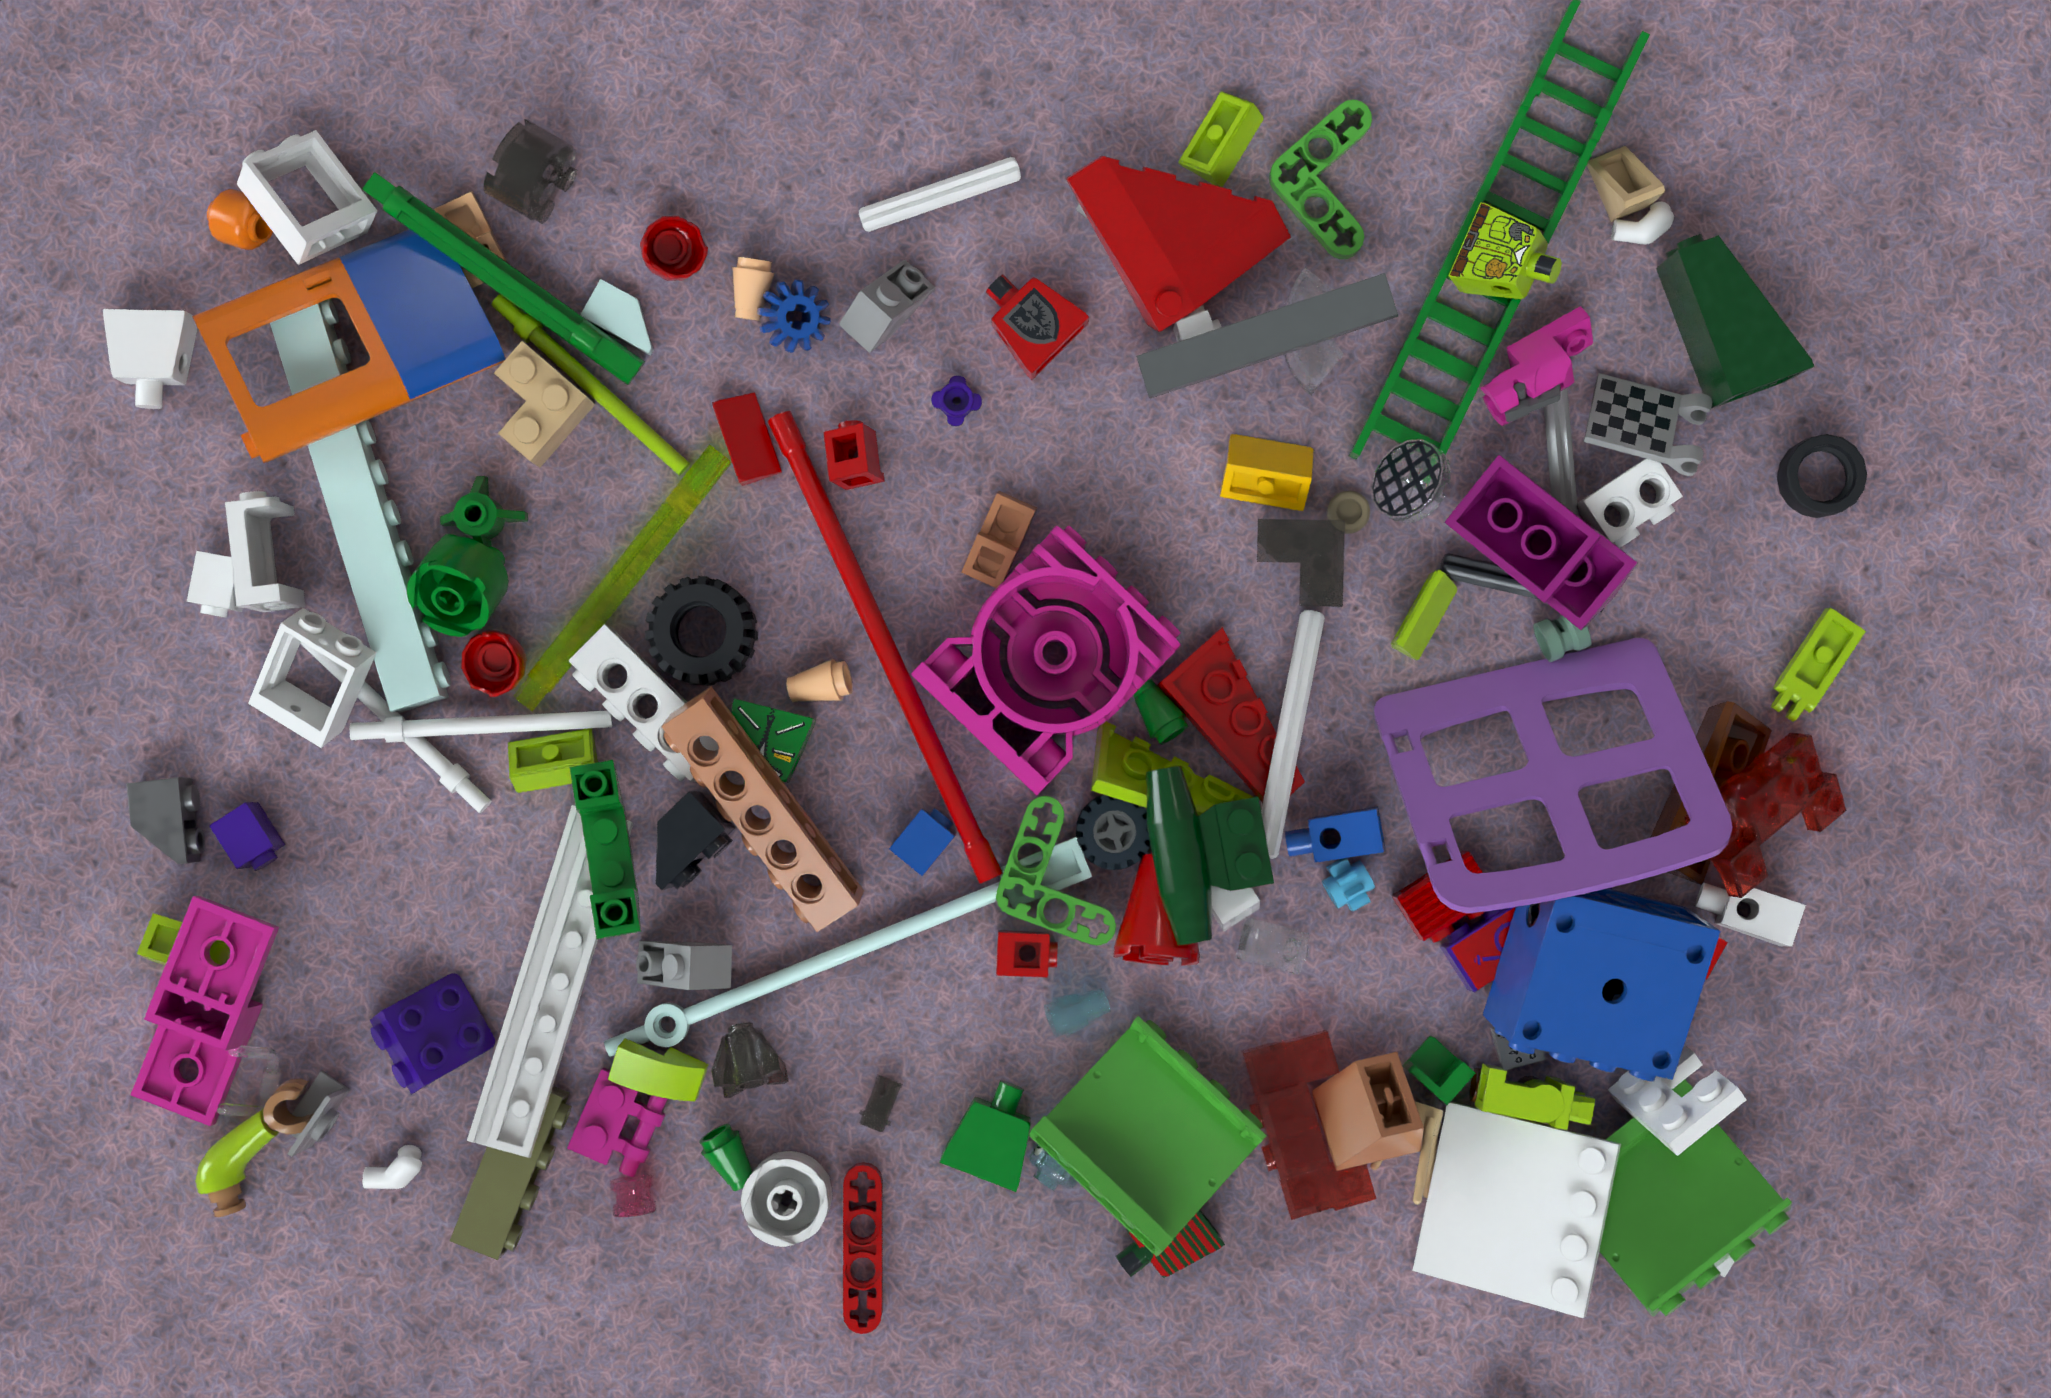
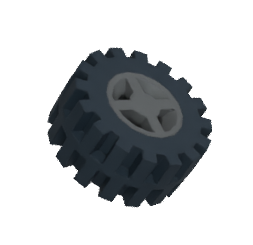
[1076,795,1150,870]

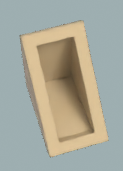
[1587,146,1665,222]

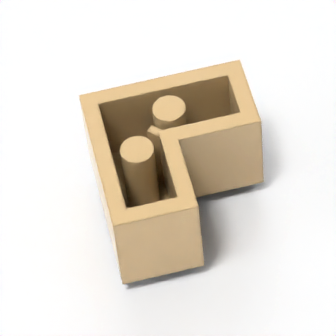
[494,341,595,468]

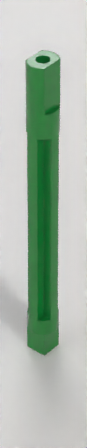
[362,172,645,385]

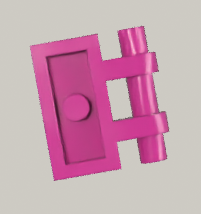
[567,1068,668,1177]

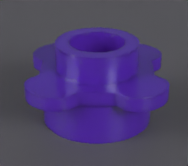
[931,376,982,427]

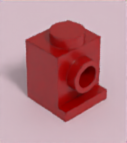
[823,420,885,490]
[996,930,1058,978]

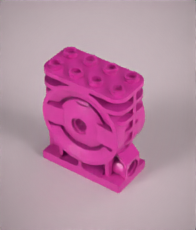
[911,525,1181,796]

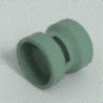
[1533,614,1591,662]

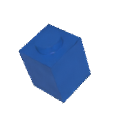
[889,808,956,876]

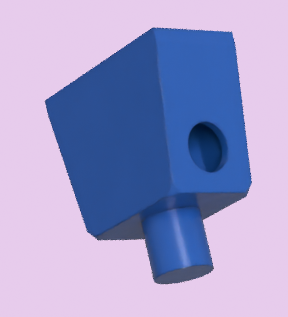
[1285,806,1385,863]

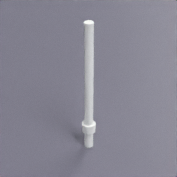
[300,642,492,813]
[349,711,612,743]

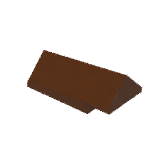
[1650,701,1772,885]

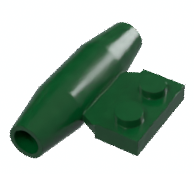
[1146,766,1274,945]

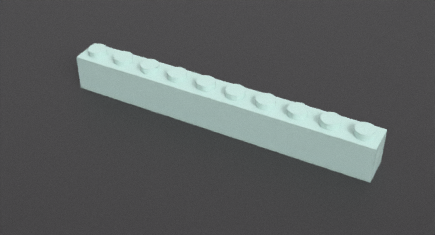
[270,299,451,713]

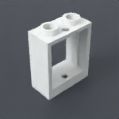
[237,130,377,265]
[248,608,377,748]

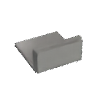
[287,1071,350,1157]

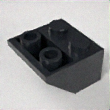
[656,791,735,890]

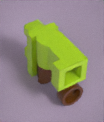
[1469,1063,1595,1130]

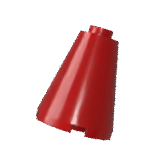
[1113,850,1200,966]

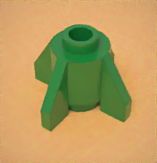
[440,476,528,547]

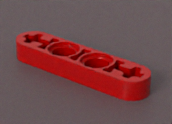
[843,1162,883,1334]

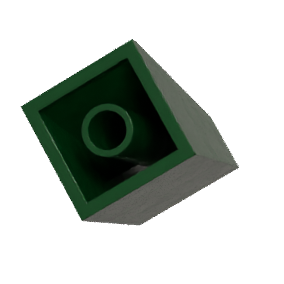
[1656,234,1814,409]

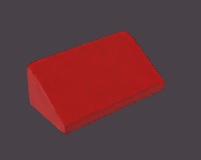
[712,392,782,486]

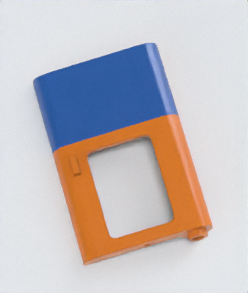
[192,229,506,463]

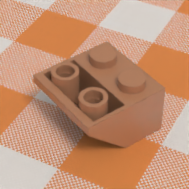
[1312,1052,1424,1171]

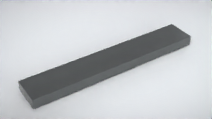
[1136,273,1398,399]

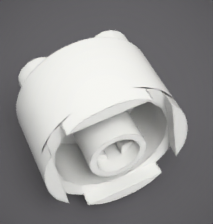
[741,1151,832,1247]

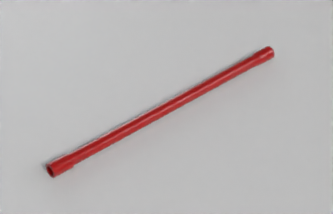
[768,411,1003,884]

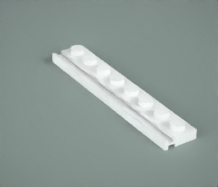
[467,805,633,1158]

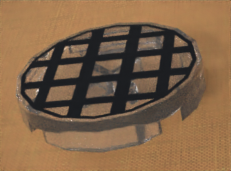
[1371,439,1451,523]

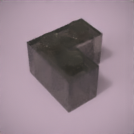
[1257,519,1345,607]

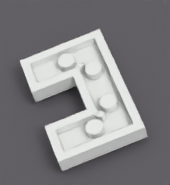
[1608,1045,1746,1156]

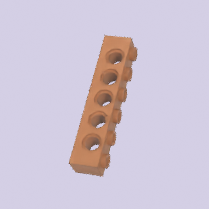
[661,686,864,932]

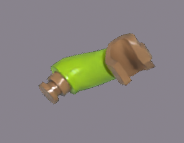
[195,1078,314,1217]

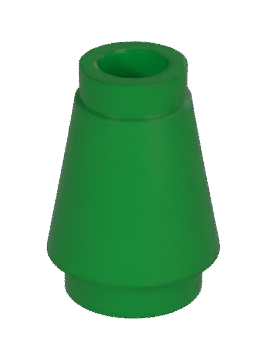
[1133,679,1189,745]
[699,1124,752,1191]

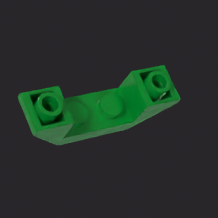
[570,760,641,940]

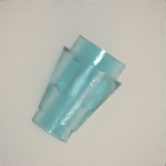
[1044,988,1111,1038]

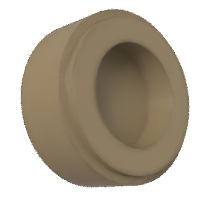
[1327,491,1370,534]

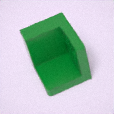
[1402,1036,1476,1105]

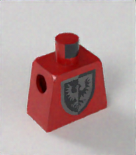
[986,274,1089,380]

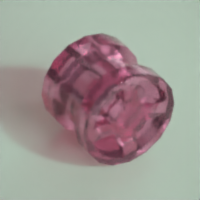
[610,1175,656,1217]

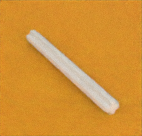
[1261,610,1325,859]

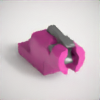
[1481,306,1593,426]

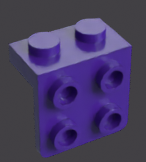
[370,973,495,1095]

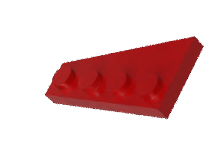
[1158,627,1305,803]

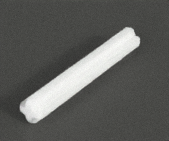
[859,157,1021,232]

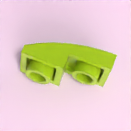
[608,1038,709,1102]

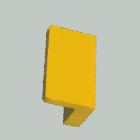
[1220,434,1314,511]

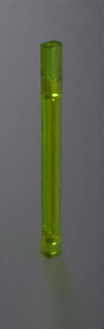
[514,444,732,712]

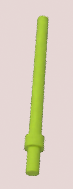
[491,294,690,476]

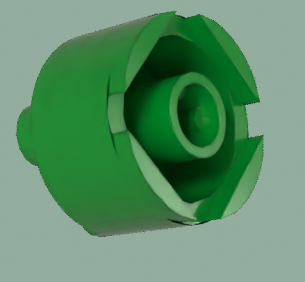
[407,534,509,637]

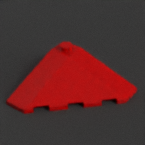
[1066,156,1291,332]

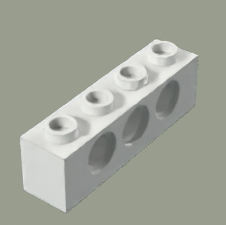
[568,624,719,782]

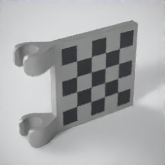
[1583,373,1712,476]

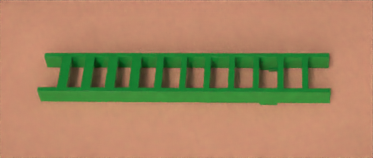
[1348,0,1650,489]

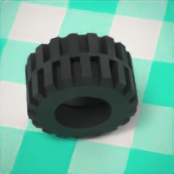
[645,576,758,686]

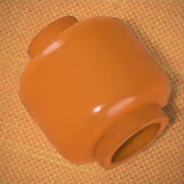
[207,189,273,250]

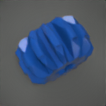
[757,279,831,353]

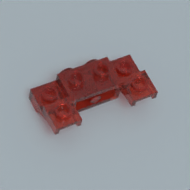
[1684,732,1847,898]
[1241,1030,1376,1220]

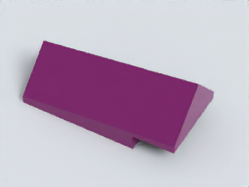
[1444,455,1638,630]

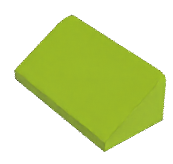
[1178,91,1264,187]
[1391,570,1457,660]
[508,728,598,793]

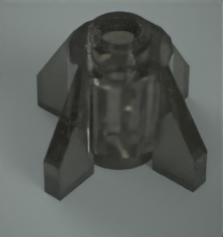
[711,1022,789,1098]

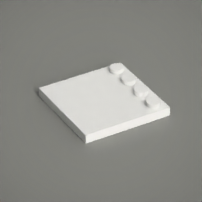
[1412,1102,1621,1318]

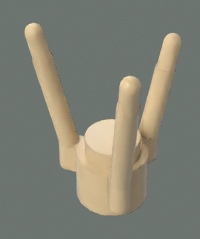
[1370,1102,1444,1205]

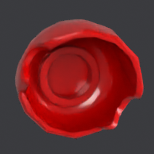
[640,216,708,281]
[461,630,527,697]

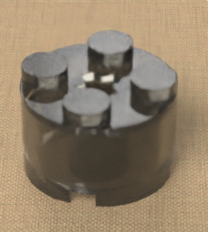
[484,119,577,224]

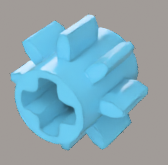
[1322,858,1375,912]

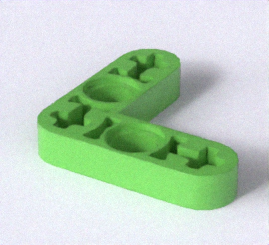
[1269,100,1372,260]
[996,796,1116,946]

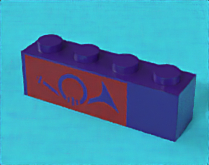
[1439,857,1612,992]

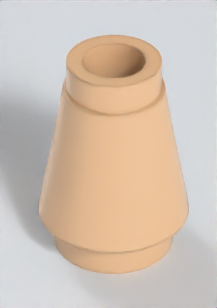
[732,257,775,321]
[787,659,853,702]

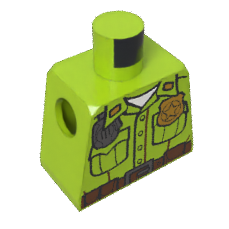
[1448,202,1562,299]

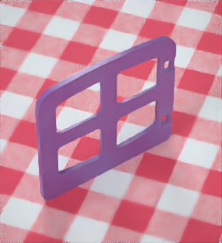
[1374,638,1733,913]

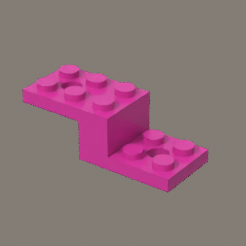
[130,896,279,1126]

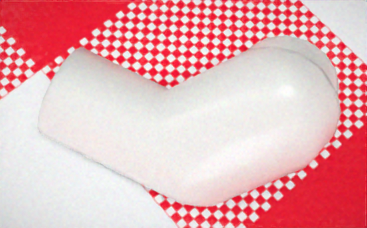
[1611,202,1674,245]
[362,1145,422,1189]

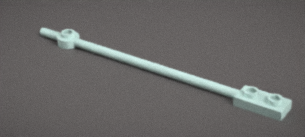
[604,837,1092,1057]

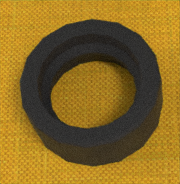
[1777,434,1867,518]

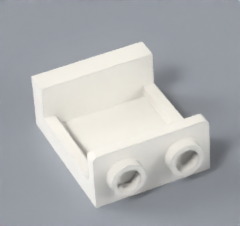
[225,491,305,612]

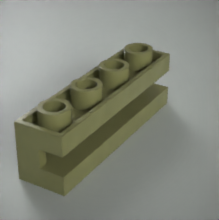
[450,1086,572,1260]

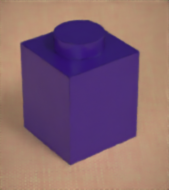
[209,802,285,871]

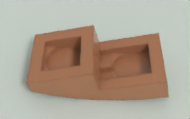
[961,491,1037,588]

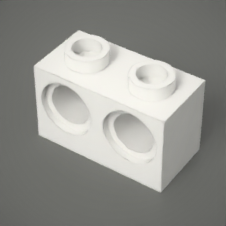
[1577,458,1683,548]

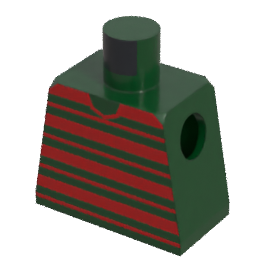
[1116,1209,1225,1278]

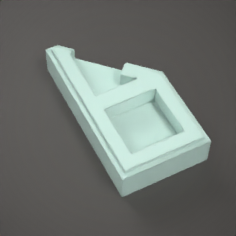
[580,279,653,356]

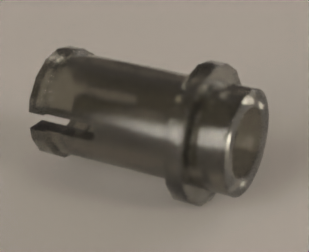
[859,1074,903,1132]

